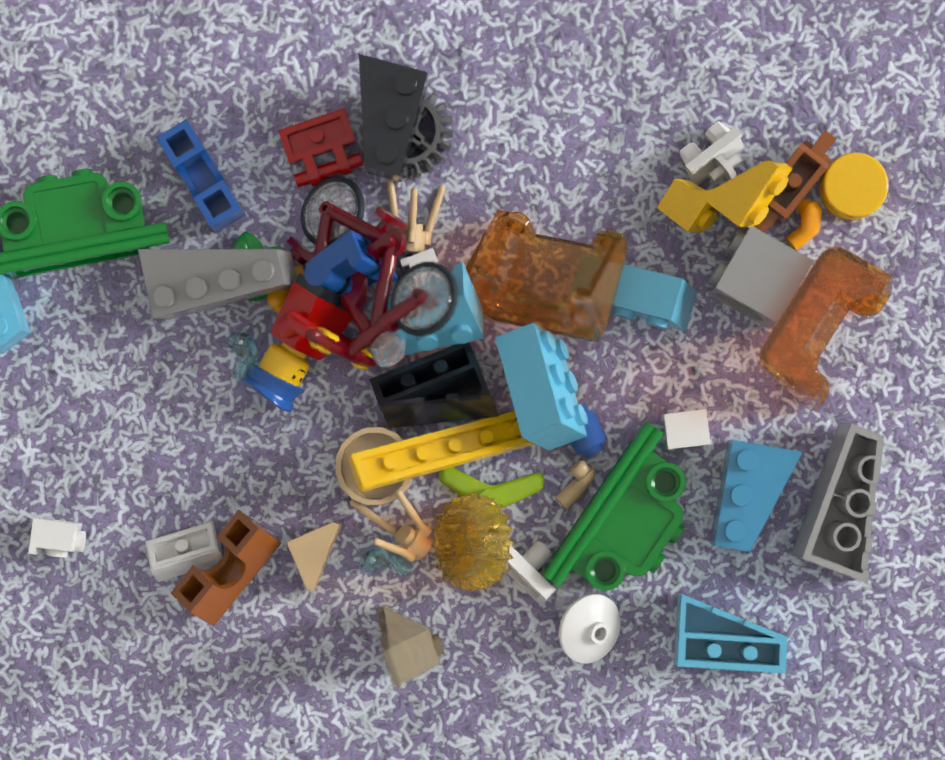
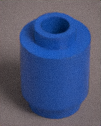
[571,403,608,458]

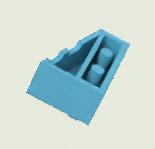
[371,262,484,360]
[674,592,788,674]

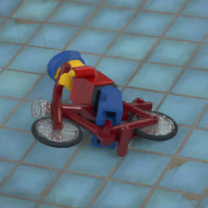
[241,176,459,412]

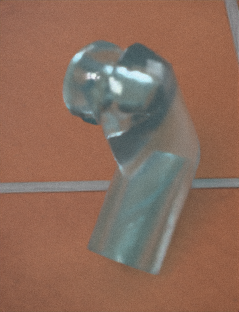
[227,331,259,382]
[360,547,415,578]

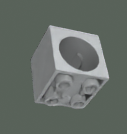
[707,226,814,329]

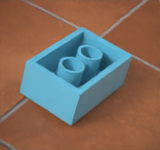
[495,322,588,451]

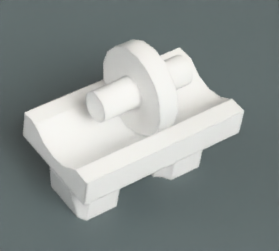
[679,121,745,185]

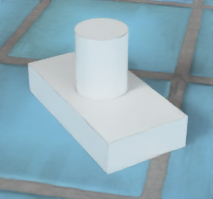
[489,539,556,604]

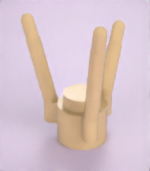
[386,178,445,253]
[350,490,432,562]

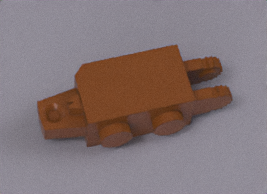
[746,130,836,233]

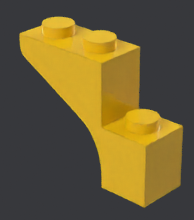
[657,160,793,233]

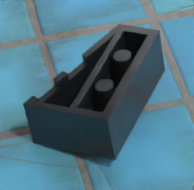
[359,54,429,182]
[369,342,499,428]

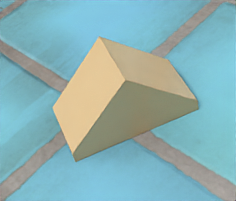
[287,522,342,591]

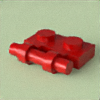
[278,108,364,188]

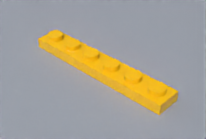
[348,411,535,492]

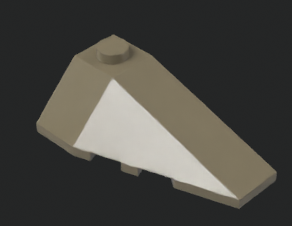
[377,605,445,687]

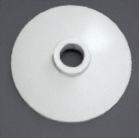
[559,594,621,663]

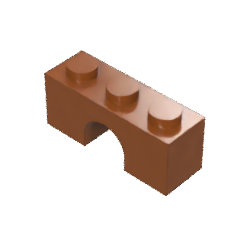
[171,510,281,626]

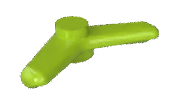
[439,467,544,513]

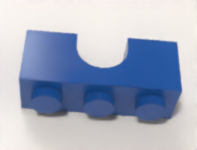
[156,119,246,233]

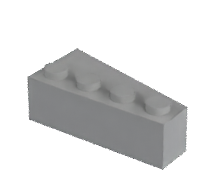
[138,249,297,320]
[791,423,884,583]

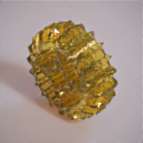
[431,494,515,591]

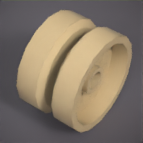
[335,427,413,505]

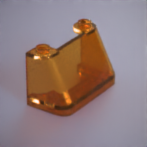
[465,210,628,342]
[760,247,893,413]

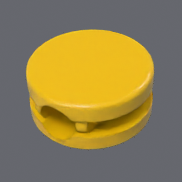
[819,153,888,221]

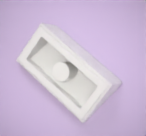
[145,521,223,582]

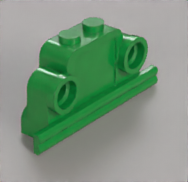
[0,169,170,279]
[542,421,686,591]

